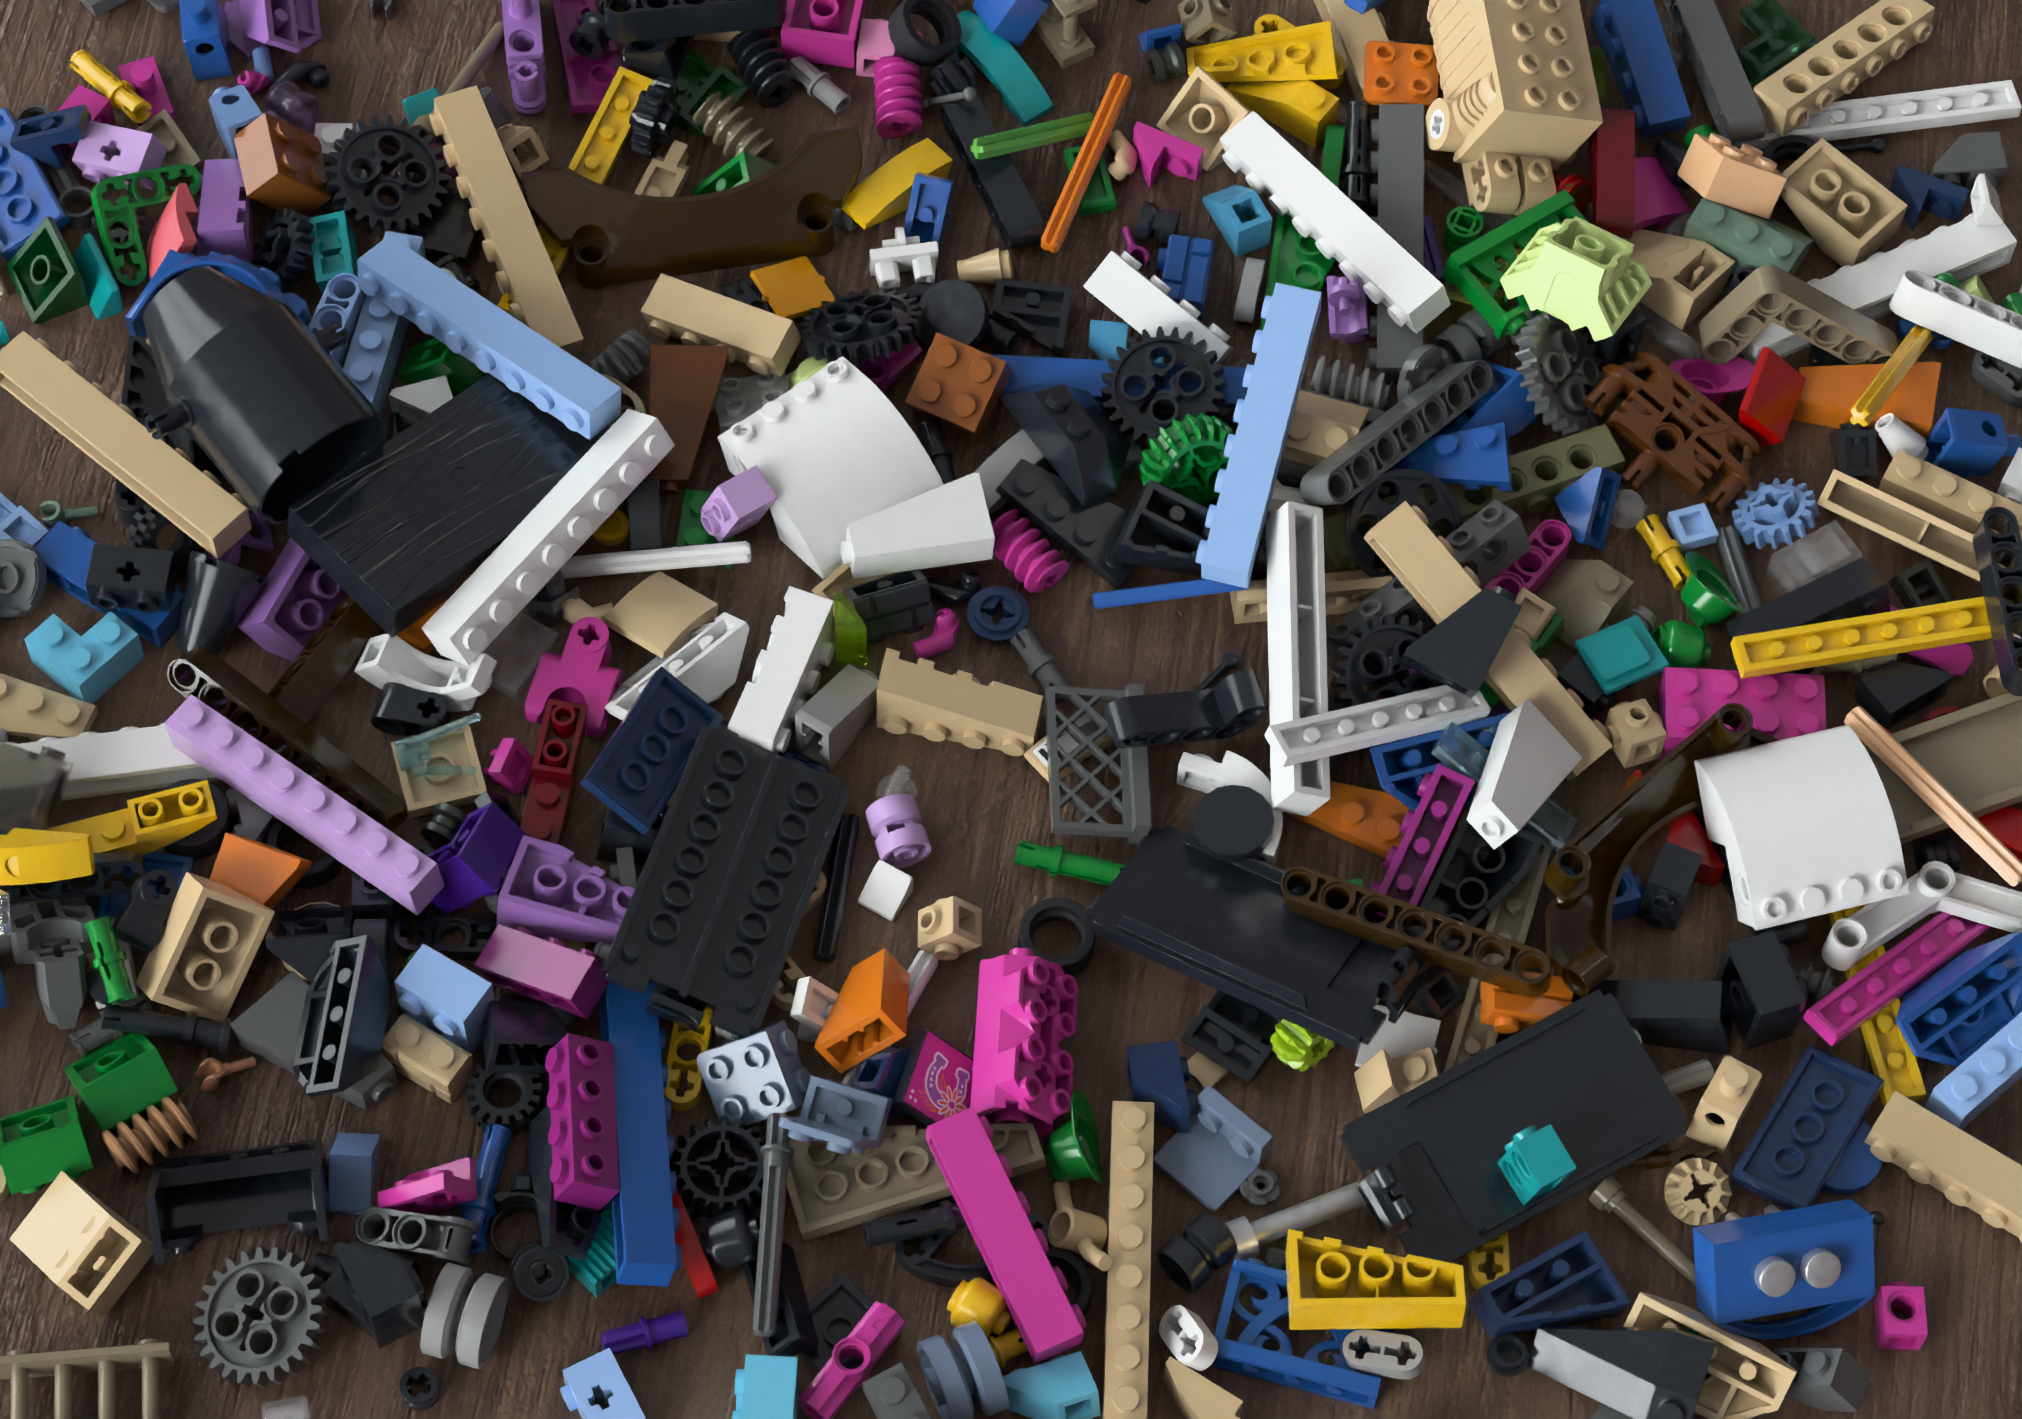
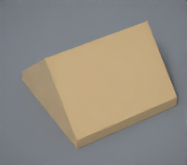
[1156,66,1251,171]

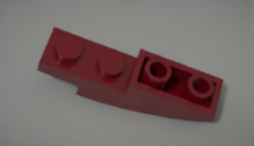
[520,699,588,845]

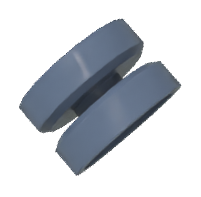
[917,1320,1009,1419]

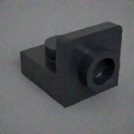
[1829,423,1878,477]

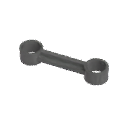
[15,104,95,230]

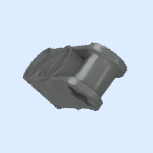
[355,1207,480,1267]

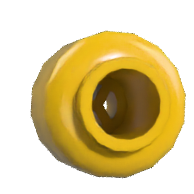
[946,1277,1012,1337]

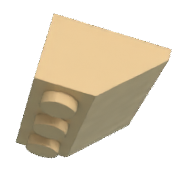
[1282,390,1370,467]
[135,872,275,1021]

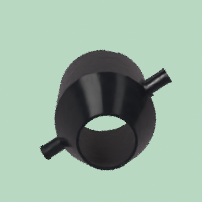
[143,266,387,525]

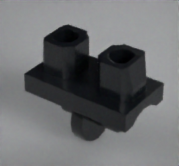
[523,568,581,629]

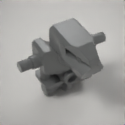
[0,897,116,1030]

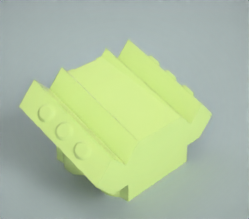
[1500,216,1652,342]

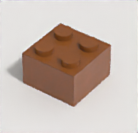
[234,113,332,216]
[905,332,1012,440]

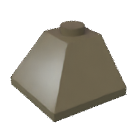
[1535,559,1634,654]

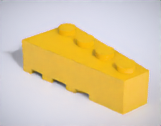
[1285,1229,1466,1330]

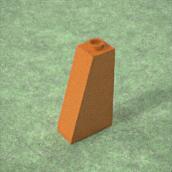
[1791,361,1941,439]

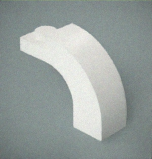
[354,633,497,712]
[1176,750,1283,866]

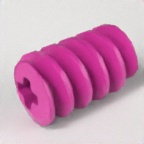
[874,56,922,139]
[992,509,1070,594]

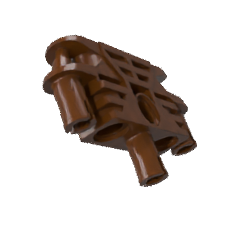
[1583,351,1761,515]

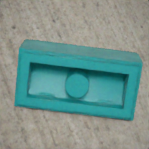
[73,233,124,320]

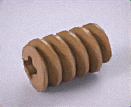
[102,1097,199,1175]

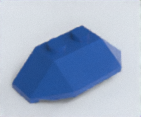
[1370,712,1510,811]
[1895,932,2022,1067]

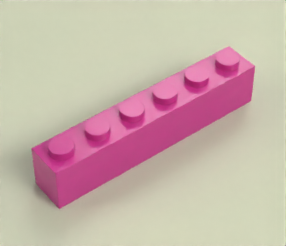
[926,1106,1087,1365]

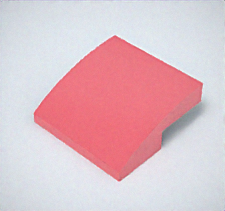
[147,183,198,279]

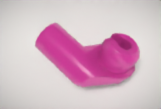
[912,608,960,659]

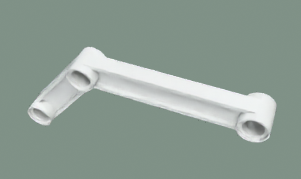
[1821,861,2022,971]

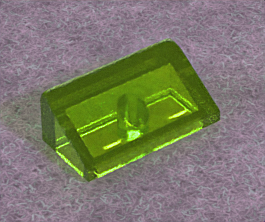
[834,592,867,666]

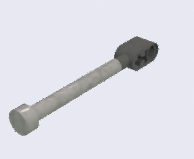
[1223,1179,1389,1260]

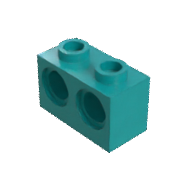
[308,210,364,299]
[1497,1124,1577,1206]

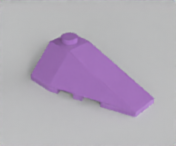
[496,835,634,943]

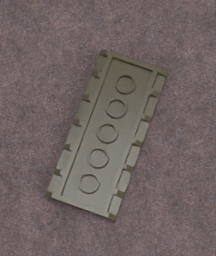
[1863,692,2022,844]

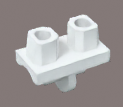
[869,227,939,290]

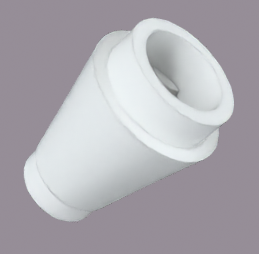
[1875,413,1929,460]

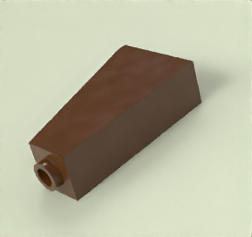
[649,345,729,495]

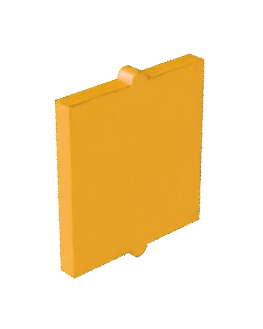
[750,256,835,319]

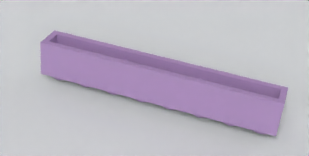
[164,694,444,916]

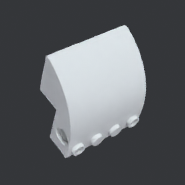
[717,356,944,579]
[1694,725,1910,931]

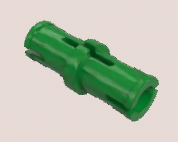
[84,917,135,1004]

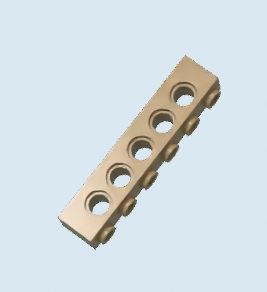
[1753,0,1935,137]

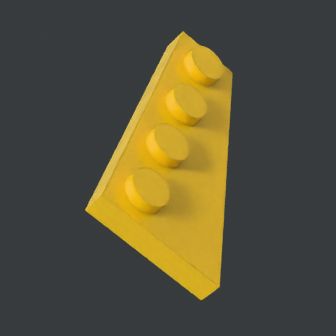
[1186,21,1338,82]

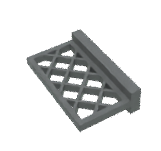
[1044,684,1152,845]

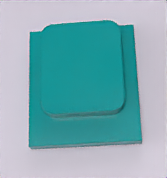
[1575,615,1669,695]

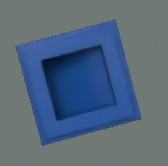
[1139,23,1182,55]

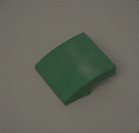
[675,49,750,139]

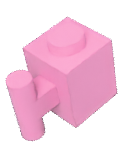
[856,18,924,78]

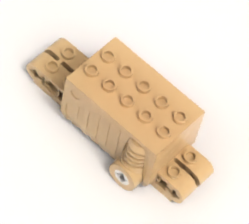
[1424,0,1603,216]

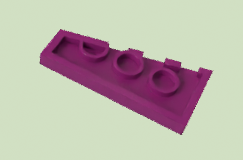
[549,0,629,114]

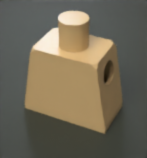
[1686,1055,1763,1155]

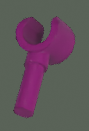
[1122,226,1149,269]

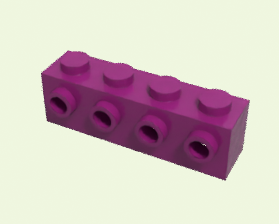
[1371,764,1475,920]
[545,1033,620,1210]

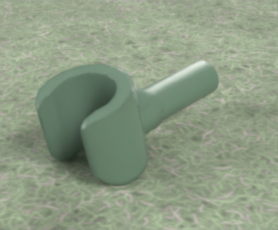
[40,500,98,529]

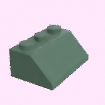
[1683,197,1815,276]

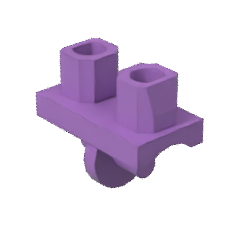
[1327,276,1369,344]

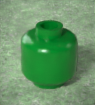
[1652,619,1711,669]

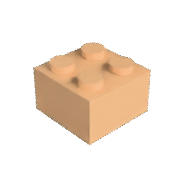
[1677,133,1787,219]

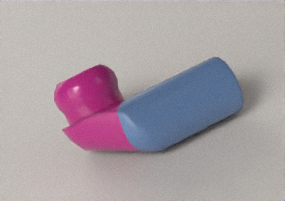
[237,47,274,95]

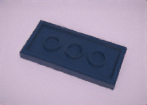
[580,666,724,835]
[1731,1044,1884,1210]

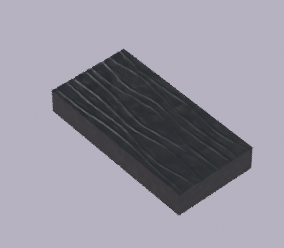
[287,374,610,638]

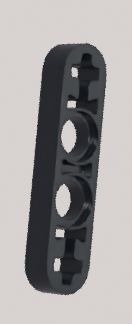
[0,851,147,903]

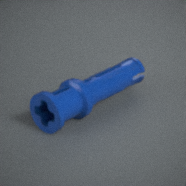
[459,1124,513,1253]

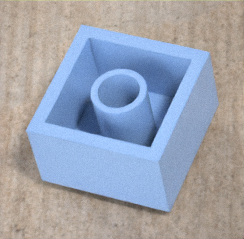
[394,944,495,1054]

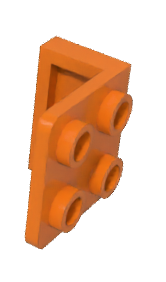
[1363,41,1444,126]

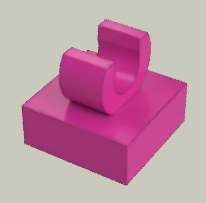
[482,738,534,794]

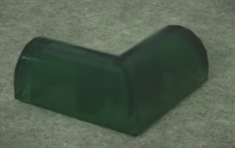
[1737,0,1817,84]

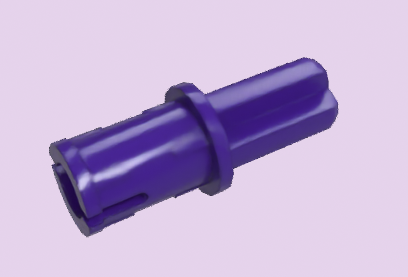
[601,1310,688,1355]

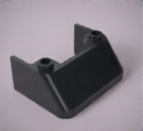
[146,1141,331,1263]

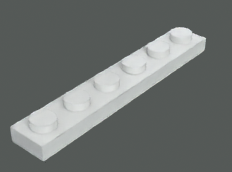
[1264,685,1491,768]

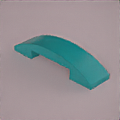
[954,9,1054,127]

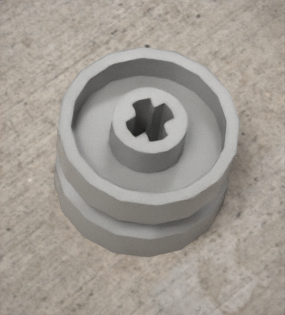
[420,1262,510,1369]

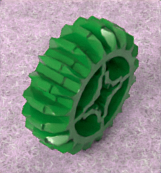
[1139,412,1235,507]

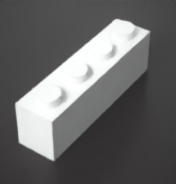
[1083,251,1234,364]

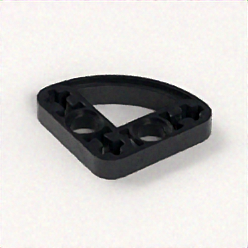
[895,1195,1051,1288]

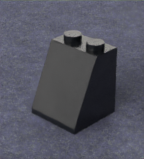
[1400,586,1522,698]

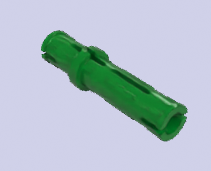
[1014,839,1126,886]

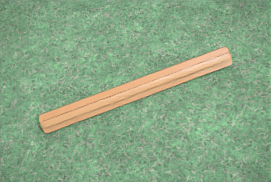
[1844,706,2022,886]

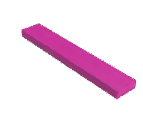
[1803,912,1992,1047]

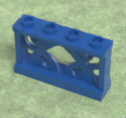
[1209,1258,1393,1409]

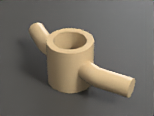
[1048,1181,1113,1271]

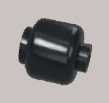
[700,1208,760,1270]

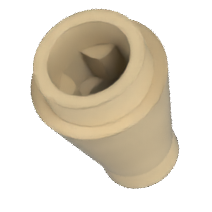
[957,248,1013,284]

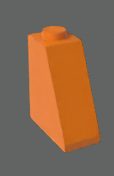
[209,833,313,909]
[814,948,910,1074]

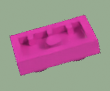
[377,1157,477,1214]

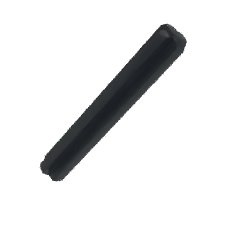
[814,813,860,963]

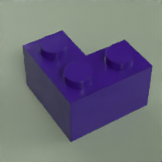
[427,801,527,915]

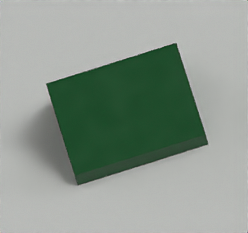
[5,216,89,324]

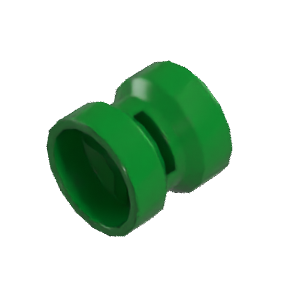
[1443,206,1484,254]

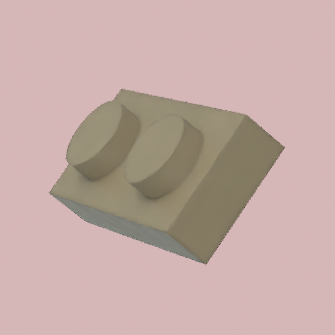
[137,109,204,186]

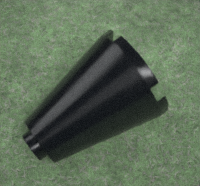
[177,551,267,656]

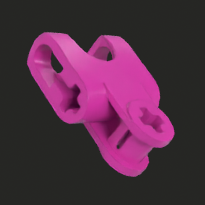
[525,617,623,739]

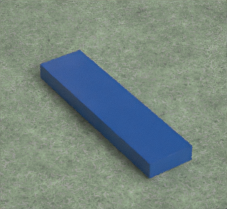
[1092,579,1251,609]

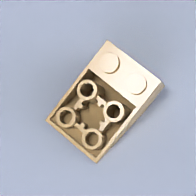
[1622,229,1735,330]
[10,1171,154,1316]

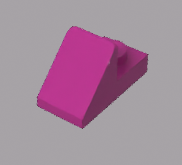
[1133,121,1205,188]

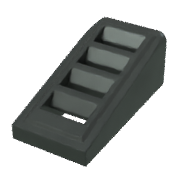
[1888,558,1954,609]

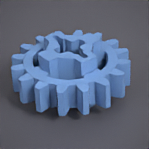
[1732,478,1819,549]

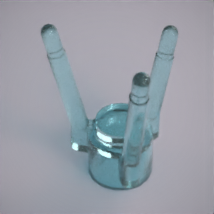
[394,713,482,778]

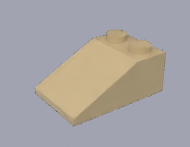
[1780,138,1908,267]

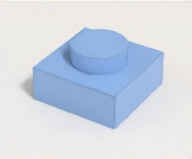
[1666,503,1719,552]

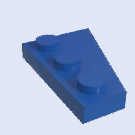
[1392,422,1513,492]

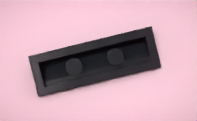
[743,1242,819,1357]

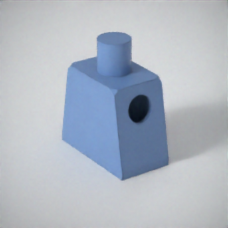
[209,85,262,159]

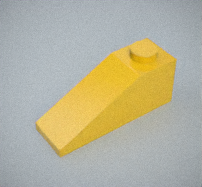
[1226,80,1340,148]

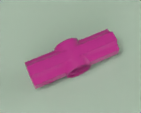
[797,1301,906,1419]

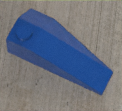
[1431,361,1539,438]

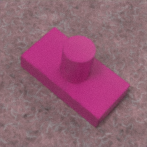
[118,56,176,127]

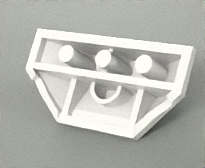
[605,612,750,720]

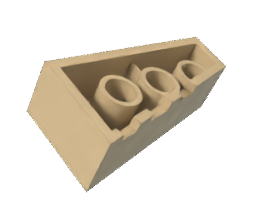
[876,648,1043,756]

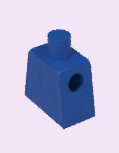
[179,0,233,81]
[1924,408,2021,477]

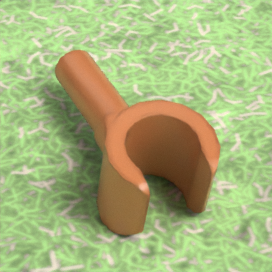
[195,1056,256,1092]

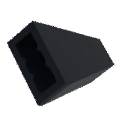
[1571,980,1733,1054]

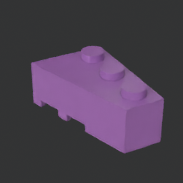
[196,159,254,265]

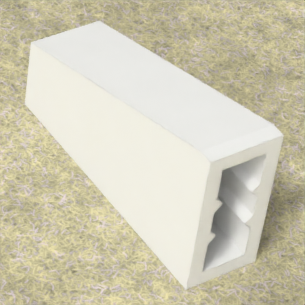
[840,473,995,579]
[1466,699,1582,850]

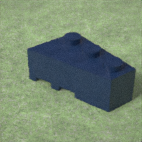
[1469,1230,1631,1339]

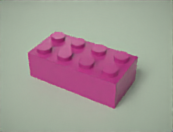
[781,0,869,69]
[1658,667,1826,760]

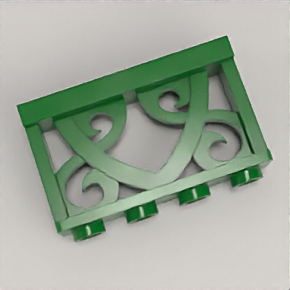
[1442,189,1588,340]

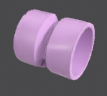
[865,793,931,869]

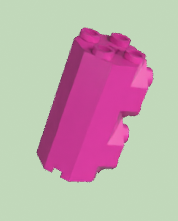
[970,948,1078,1139]

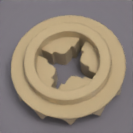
[1664,1158,1732,1226]

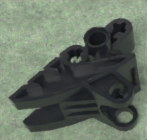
[115,336,222,529]

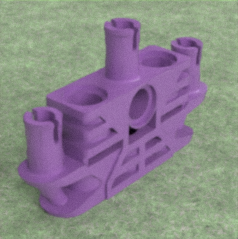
[501,0,547,115]

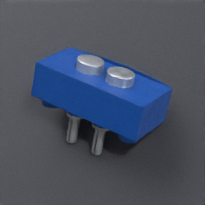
[1693,1199,1875,1339]

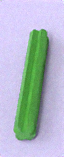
[970,112,1094,160]

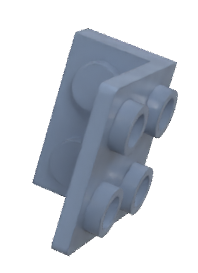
[1153,1085,1273,1213]

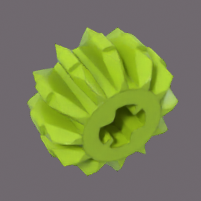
[1270,1019,1336,1072]

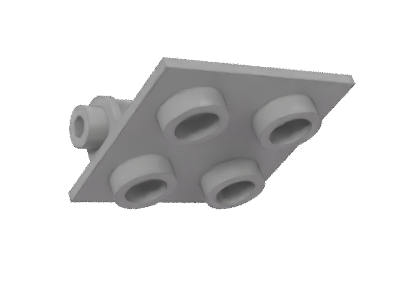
[715,371,790,434]

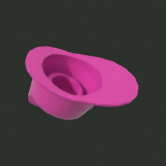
[1669,357,1755,407]

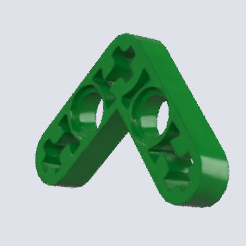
[91,164,202,288]

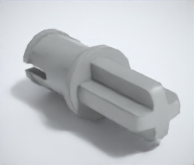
[790,56,852,115]

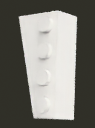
[728,586,835,754]

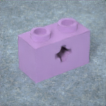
[72,121,167,190]
[699,465,777,543]

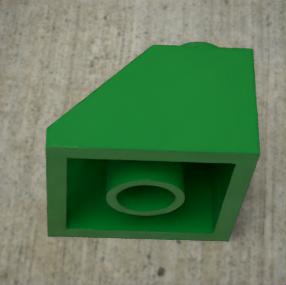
[63,1032,178,1131]
[0,1095,94,1194]

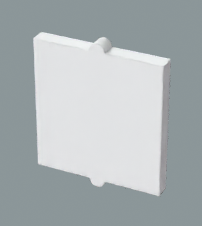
[1355,1004,1441,1067]

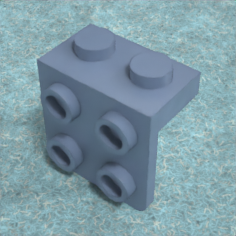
[697,1019,811,1126]
[778,1075,893,1155]

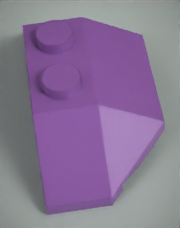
[239,0,322,53]

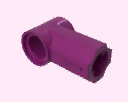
[855,338,923,396]

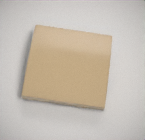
[604,571,718,659]

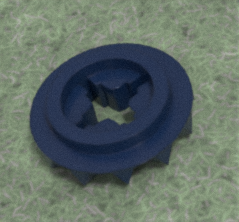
[967,586,1029,644]

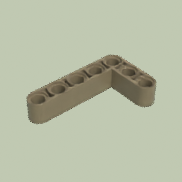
[1698,266,1899,365]

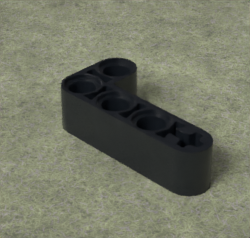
[1103,670,1268,748]

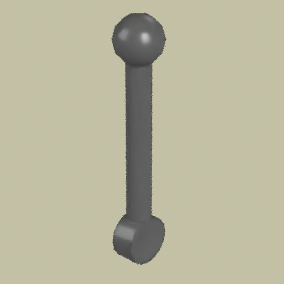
[920,87,977,108]

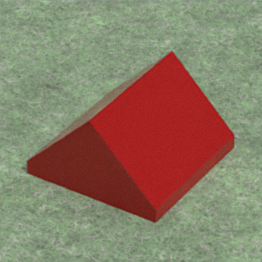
[1739,347,1806,447]

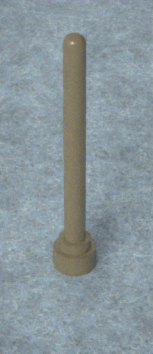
[409,22,504,144]
[1588,1175,1753,1321]

